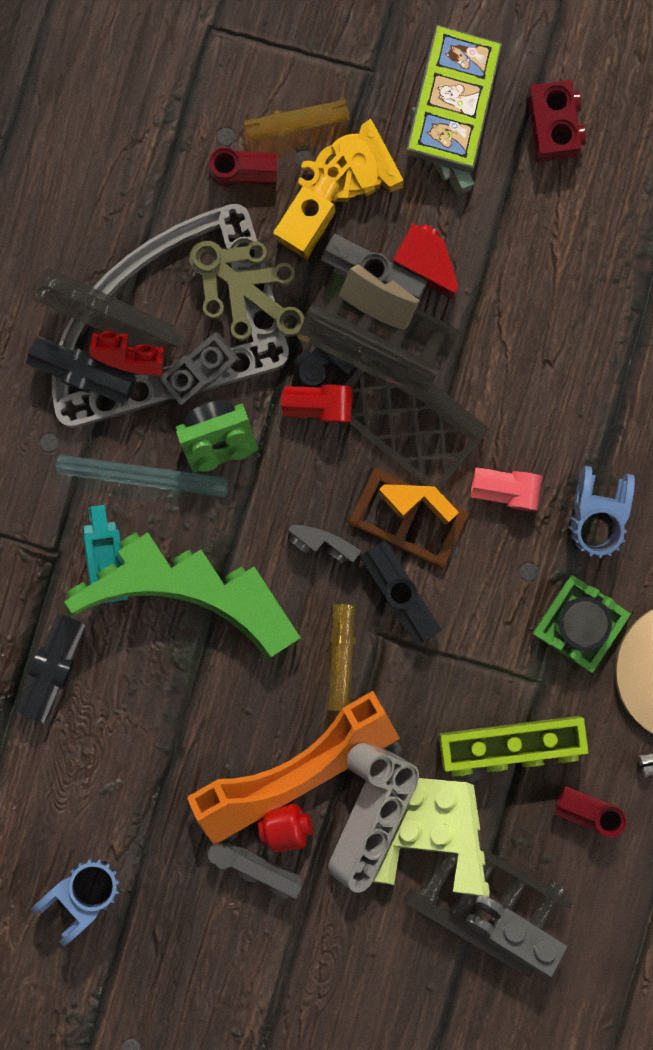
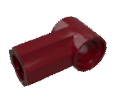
[209,147,277,186]
[553,785,627,838]

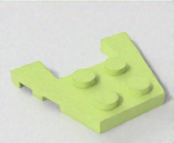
[373,778,490,897]

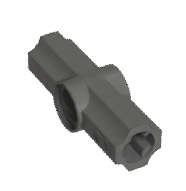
[321,234,428,300]

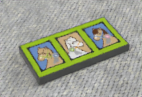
[404,24,502,173]

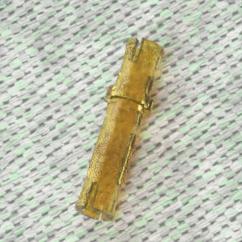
[243,99,350,143]
[328,604,357,711]

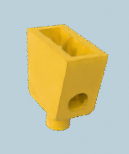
[273,175,340,260]

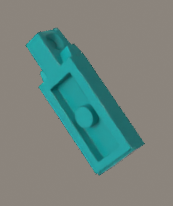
[82,505,129,603]

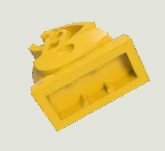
[298,119,404,202]

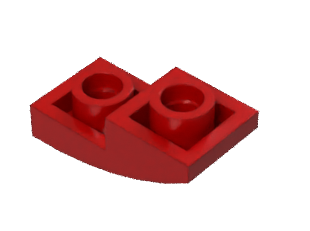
[89,331,164,376]

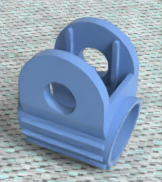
[568,466,635,558]
[30,859,119,947]

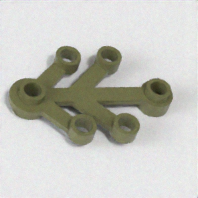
[189,241,305,341]

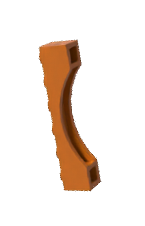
[187,691,400,844]

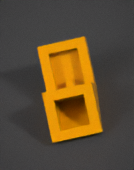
[377,484,459,526]

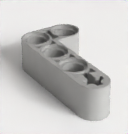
[328,743,419,893]

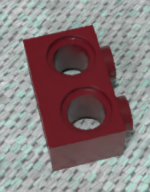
[527,80,586,163]

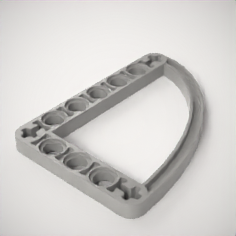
[52,204,289,428]

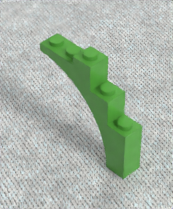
[63,532,301,660]

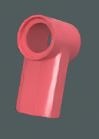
[470,468,543,512]

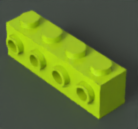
[438,716,589,776]

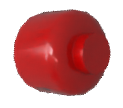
[258,804,313,853]

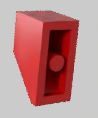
[392,223,458,299]

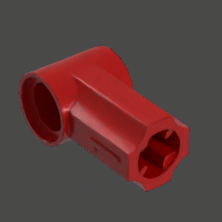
[281,385,353,423]

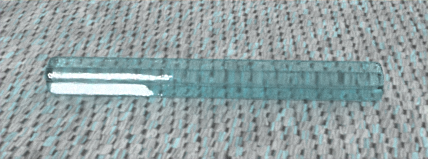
[55,455,229,497]

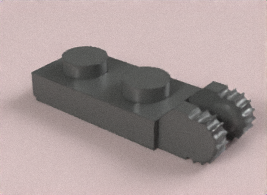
[207,840,304,899]
[465,896,567,979]

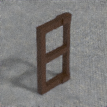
[348,468,469,570]

